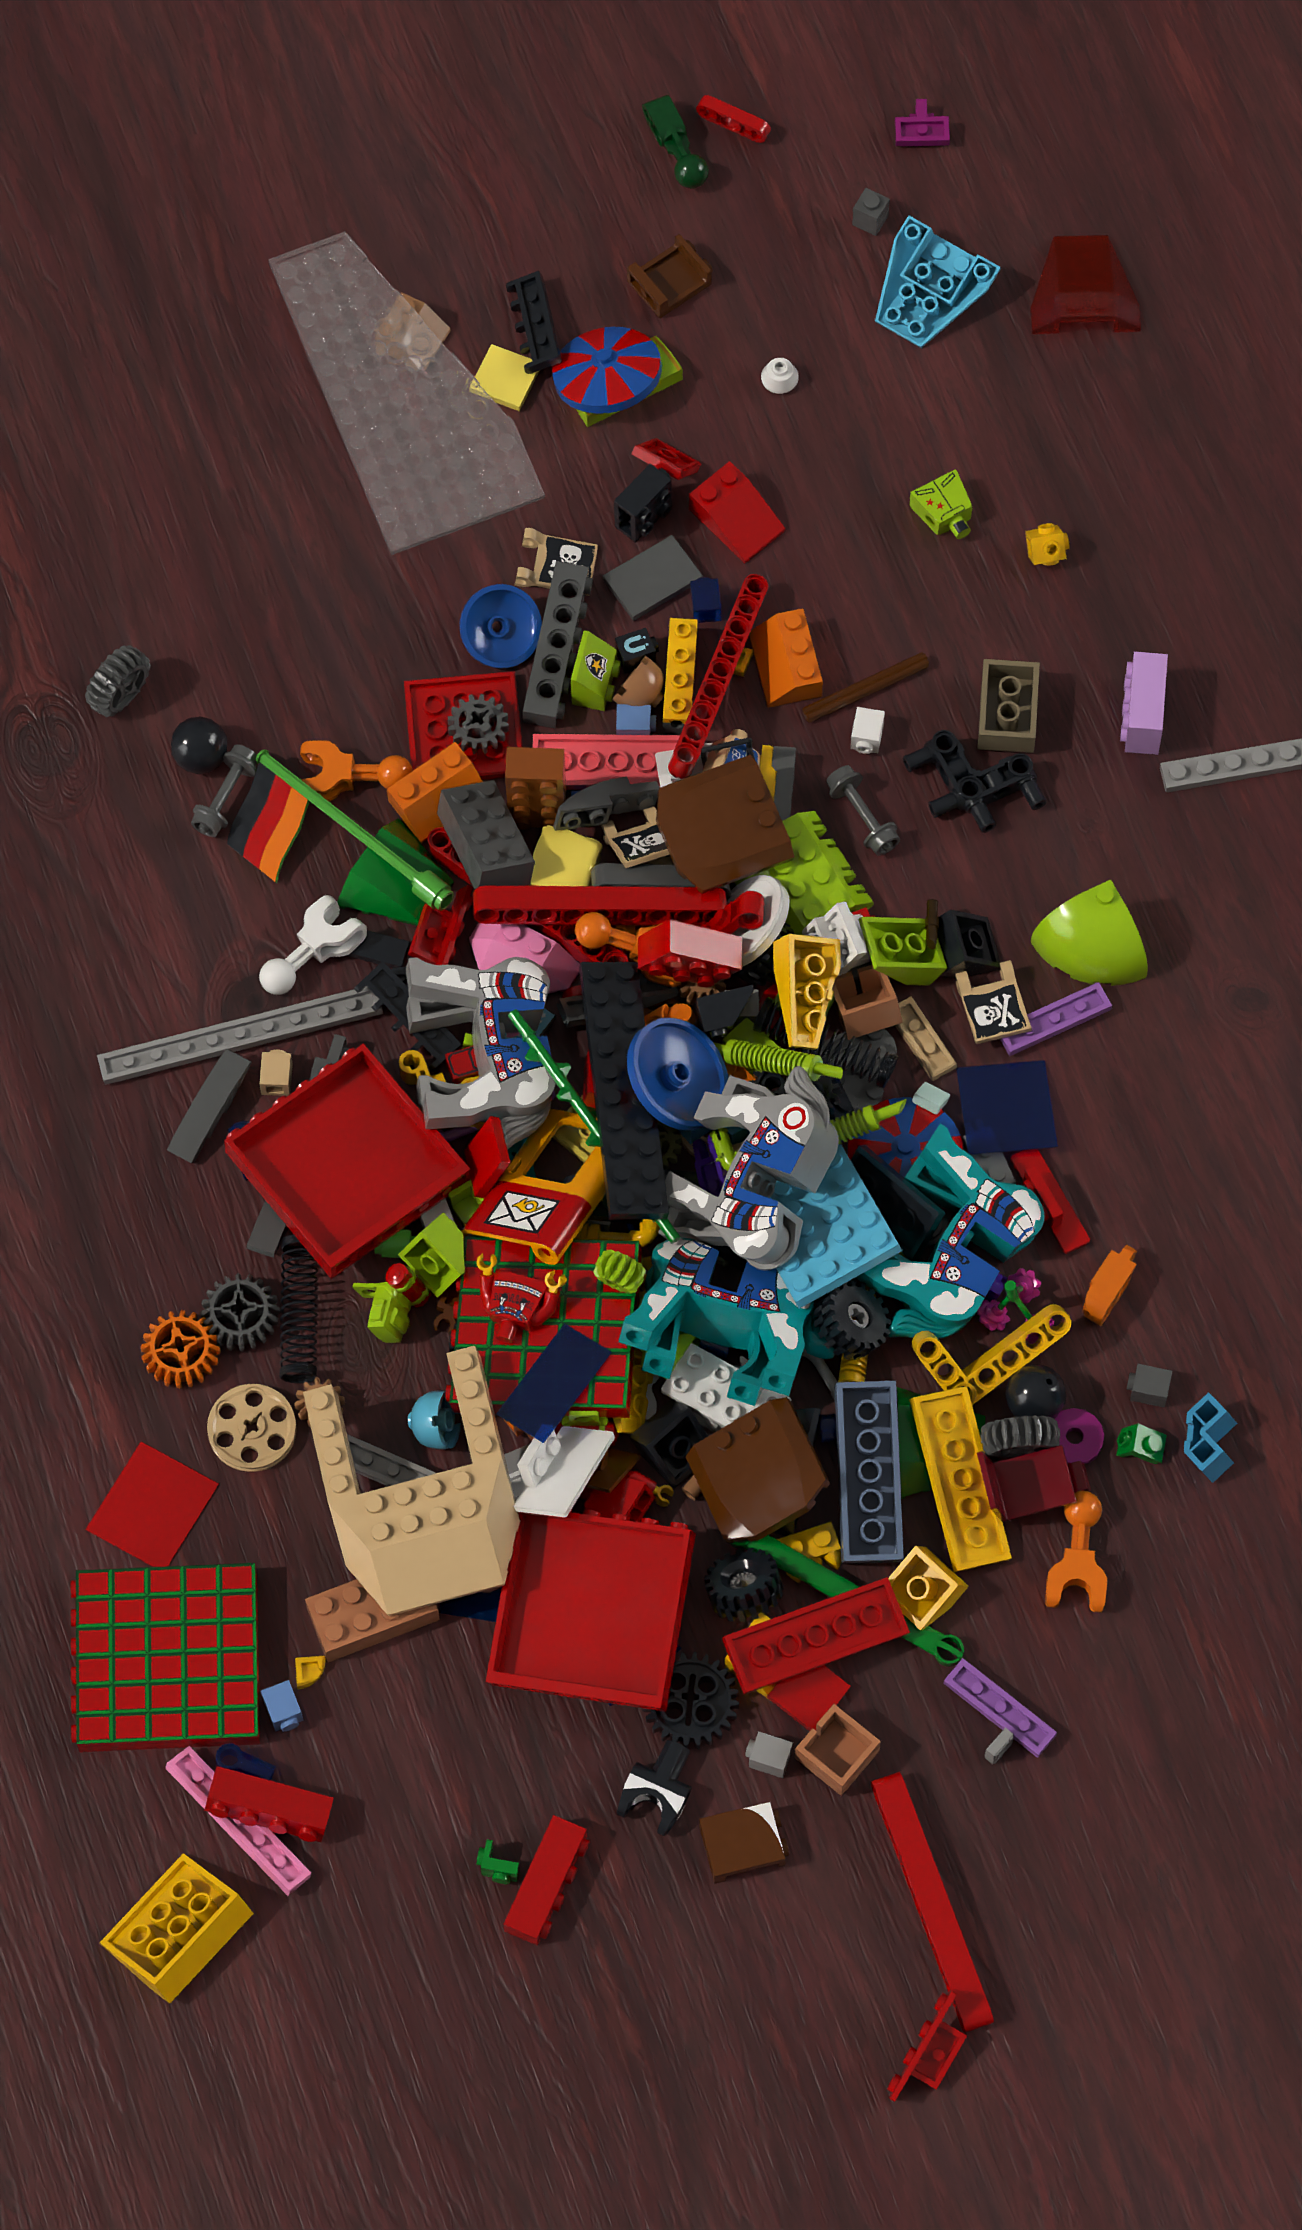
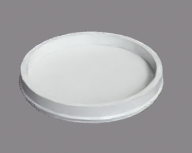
[727,875,790,967]

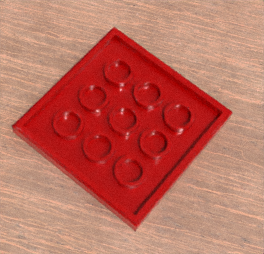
[404,671,522,780]

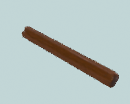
[802,652,929,722]

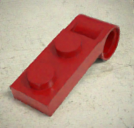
[700,891,764,934]

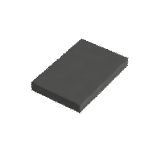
[603,535,703,621]

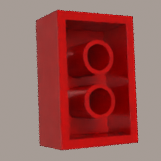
[638,919,742,988]

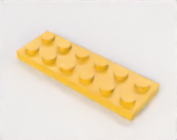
[909,1386,1012,1572]

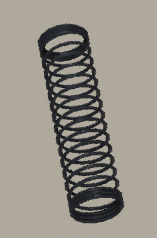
[753,997,899,1089]
[279,1234,318,1383]

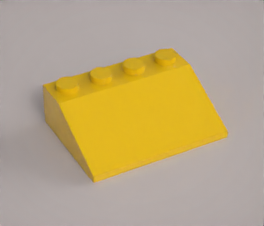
[100,1853,254,2004]

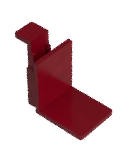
[977,1445,1091,1522]

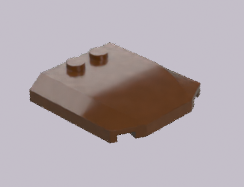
[656,754,795,894]
[686,1397,830,1543]

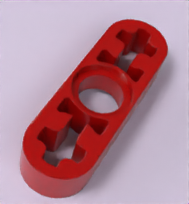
[696,95,771,143]

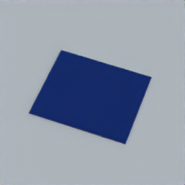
[956,1060,1058,1155]

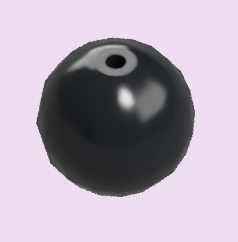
[171,716,227,774]
[1005,1364,1066,1419]

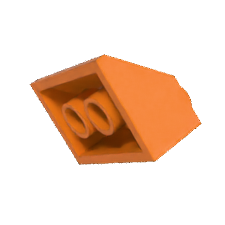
[749,608,823,708]
[387,742,483,843]

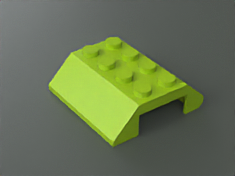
[734,811,874,935]

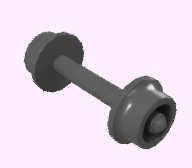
[191,744,257,837]
[826,765,900,856]

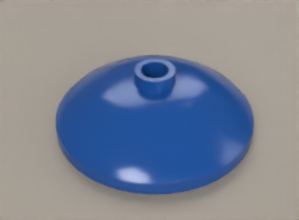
[459,584,542,668]

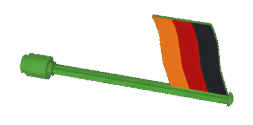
[227,750,454,911]

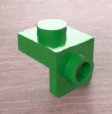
[1117,1423,1167,1464]
[476,1839,520,1884]

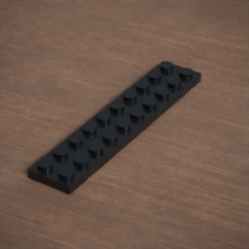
[579,962,669,1220]

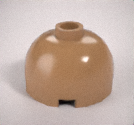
[612,656,665,708]

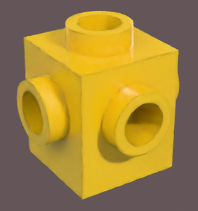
[1025,523,1069,566]

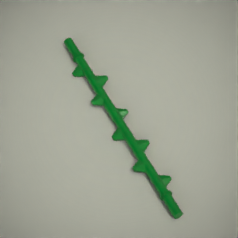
[508,1009,681,1244]

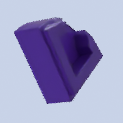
[985,1273,1008,1301]

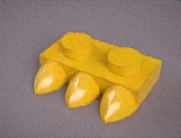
[777,1522,841,1583]

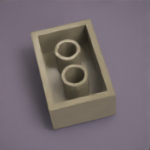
[977,659,1040,753]

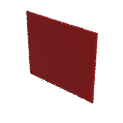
[85,1442,219,1567]

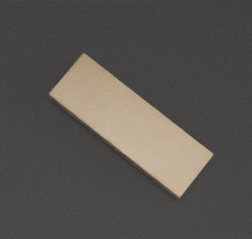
[895,996,957,1081]

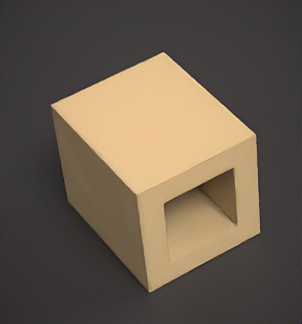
[259,1050,293,1096]

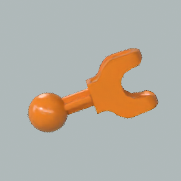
[300,741,413,802]
[575,912,681,987]
[1045,1491,1107,1613]

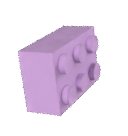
[1120,652,1168,755]

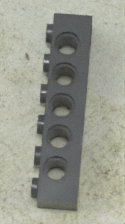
[523,561,593,729]

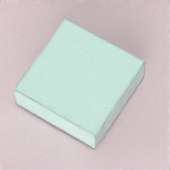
[912,1082,950,1114]

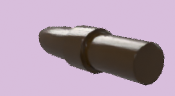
[925,899,939,949]

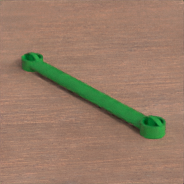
[729,1535,964,1666]

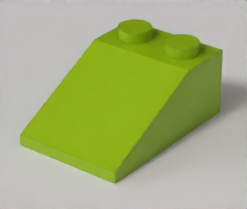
[858,917,947,985]

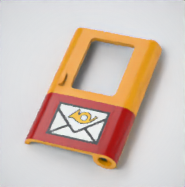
[461,1109,606,1265]

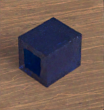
[690,577,721,623]

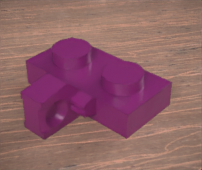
[895,99,950,146]

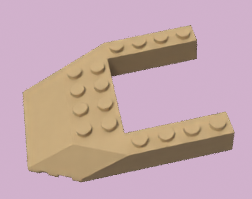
[303,1346,520,1616]

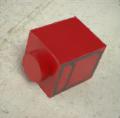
[445,1046,479,1084]

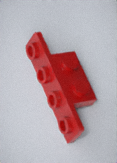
[408,885,473,965]
[1010,1145,1090,1254]
[887,1989,967,2102]

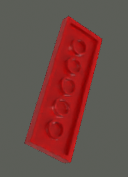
[722,1577,910,1694]

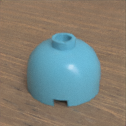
[408,1390,461,1450]

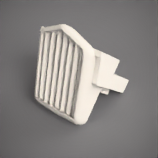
[802,902,871,976]

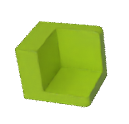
[448,1179,485,1226]

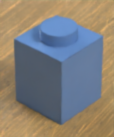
[616,704,656,735]
[261,1680,303,1731]

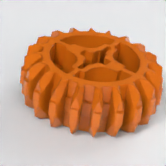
[141,1310,221,1389]

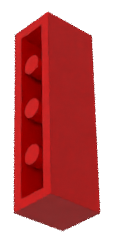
[204,1766,334,1842]
[503,1815,590,1946]

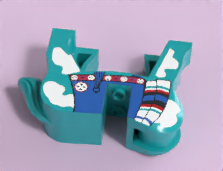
[855,1123,1044,1339]
[618,1237,835,1406]

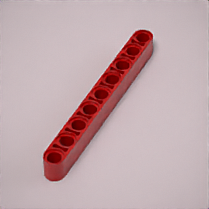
[668,574,768,779]
[428,827,629,963]
[473,886,727,925]
[871,1771,994,2033]

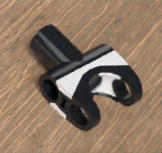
[617,1740,692,1837]

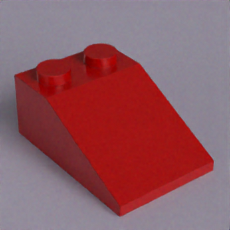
[689,461,786,564]

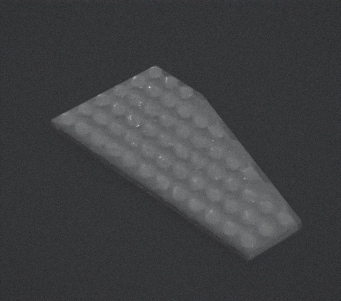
[269,232,545,555]

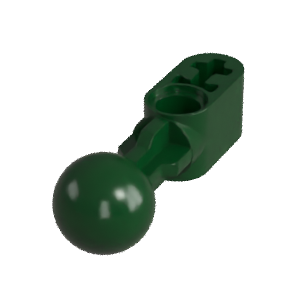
[642,95,709,189]

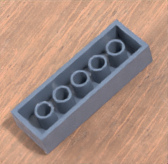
[834,1381,904,1564]

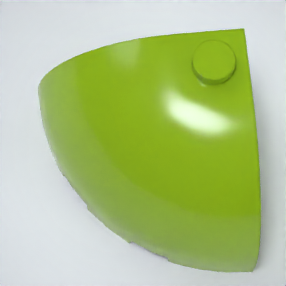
[1031,880,1148,986]

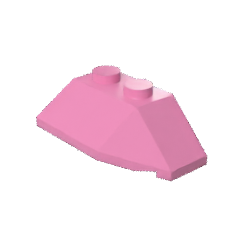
[469,923,580,994]

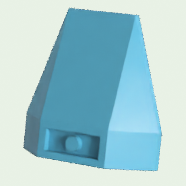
[875,215,1001,348]

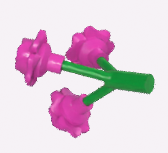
[977,1268,1054,1344]

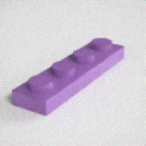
[1000,982,1112,1056]
[943,1658,1057,1758]

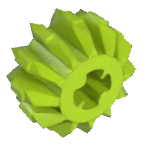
[593,1249,646,1294]

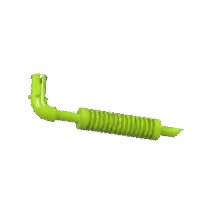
[713,1039,843,1081]
[710,1099,907,1172]

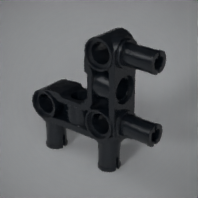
[903,730,1047,833]

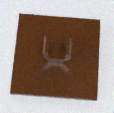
[585,1448,641,1493]

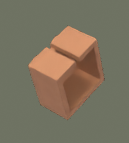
[832,964,903,1040]
[795,1704,881,1796]

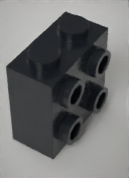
[614,463,672,543]

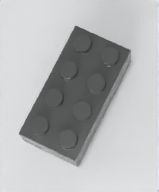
[437,780,535,889]

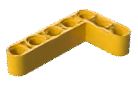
[912,1304,1071,1405]

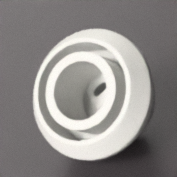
[761,358,798,394]

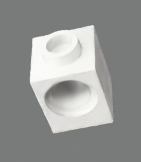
[851,707,885,754]

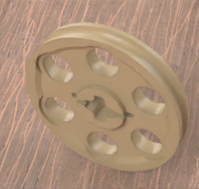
[207,1384,296,1472]

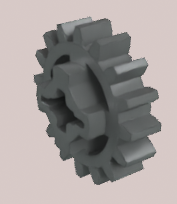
[448,694,509,754]

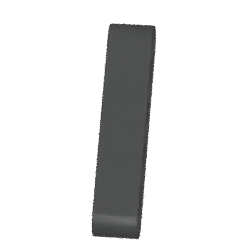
[591,863,731,901]

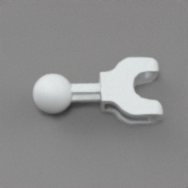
[259,895,367,995]

